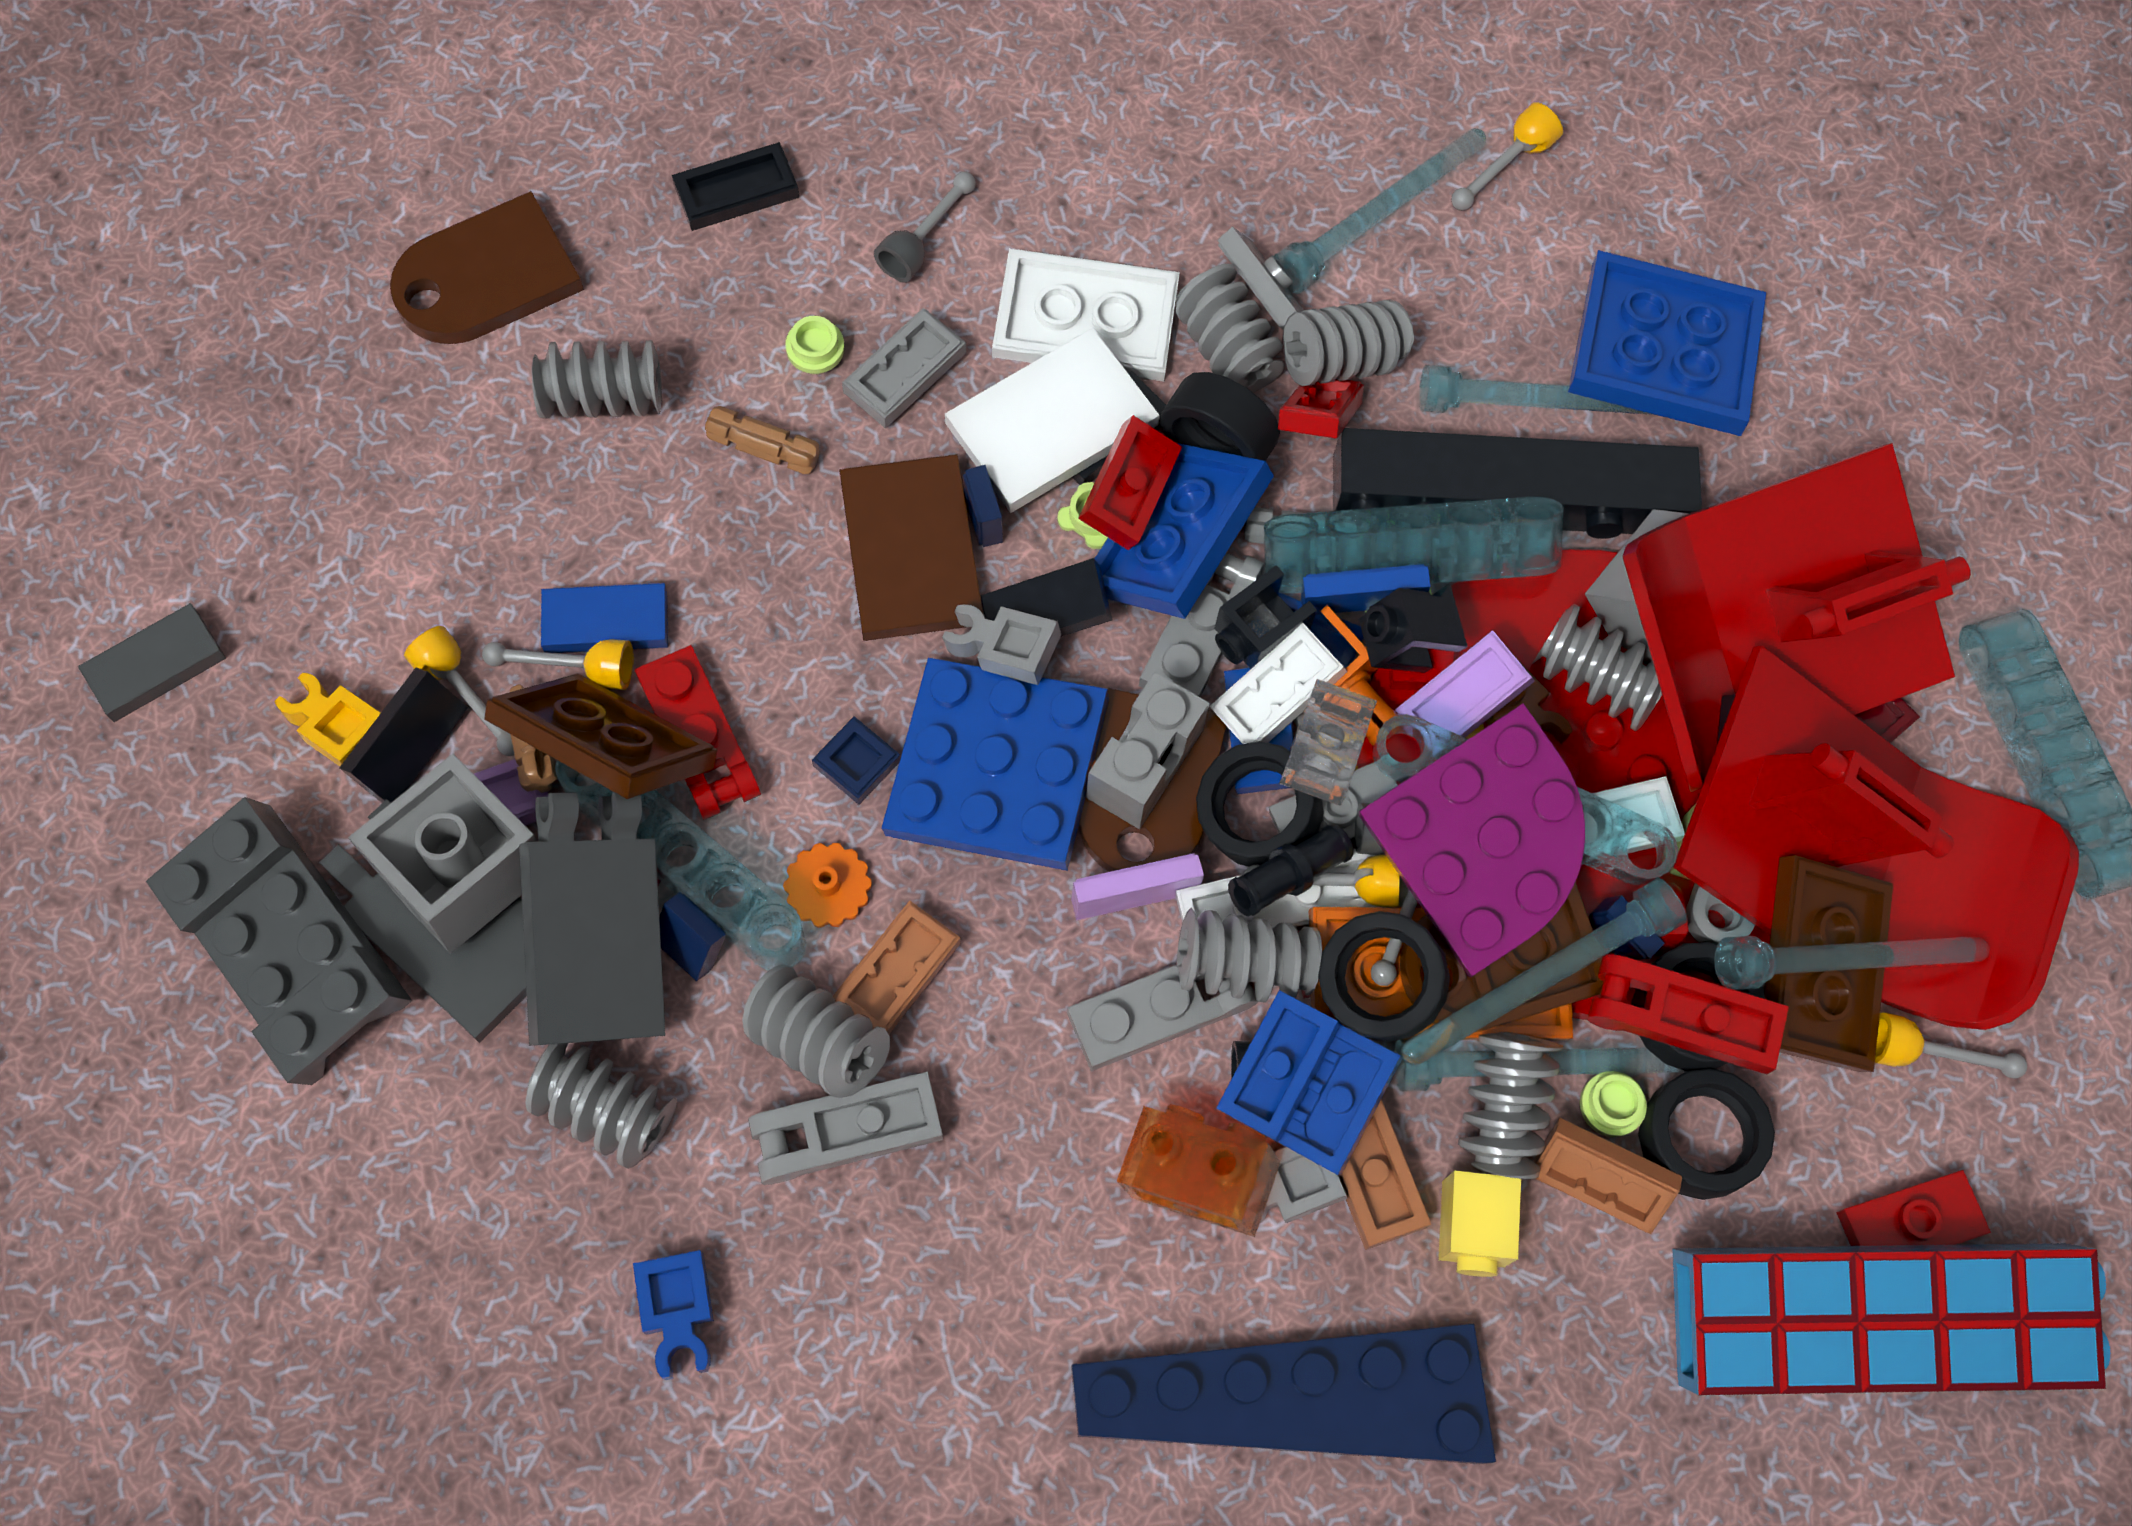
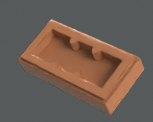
[833,900,961,1034]
[1534,1118,1683,1234]

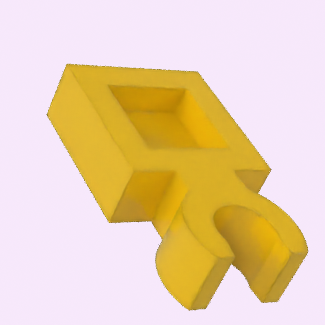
[274,673,381,766]

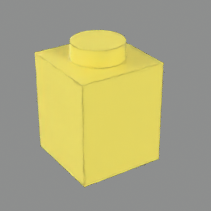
[1438,1171,1521,1277]

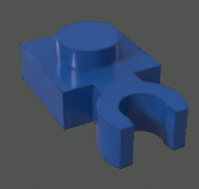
[633,1250,714,1380]

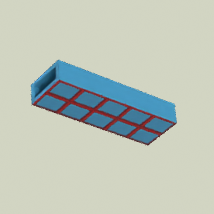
[1672,1243,2111,1395]

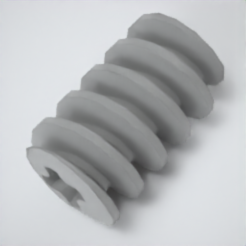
[1176,263,1285,392]
[1283,299,1414,386]
[532,340,662,419]
[1532,604,1662,731]
[1177,908,1322,1003]
[742,964,890,1098]
[1458,1032,1564,1179]
[525,1043,677,1169]

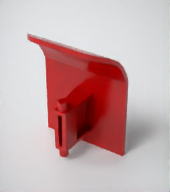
[1623,443,1971,792]
[1673,645,2079,1030]

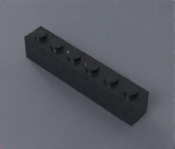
[1333,428,1702,539]

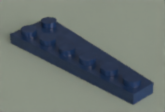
[1071,1324,1496,1464]

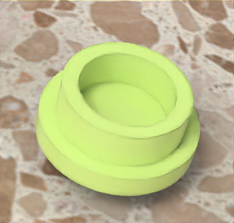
[785,316,845,374]
[1580,1071,1647,1137]

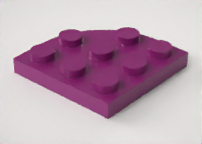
[1358,703,1585,978]

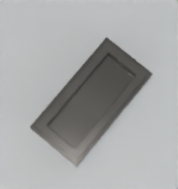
[78,603,226,722]

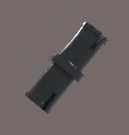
[1228,824,1353,917]

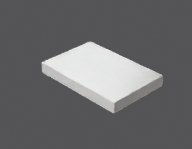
[992,248,1180,382]
[945,328,1160,513]

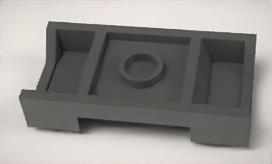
[146,797,413,1085]

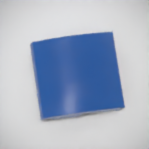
[1216,990,1403,1177]

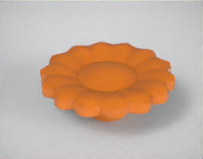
[783,843,872,928]

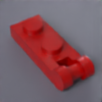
[634,645,761,821]
[1587,954,1789,1074]

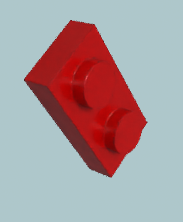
[1078,415,1182,550]

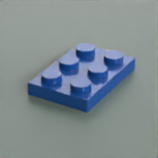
[1094,443,1274,619]

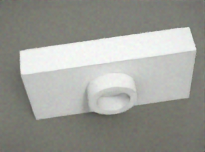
[1209,623,1347,744]

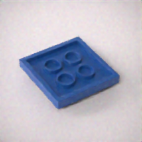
[1568,250,1766,436]
[882,658,1109,871]

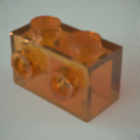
[1117,1104,1280,1237]

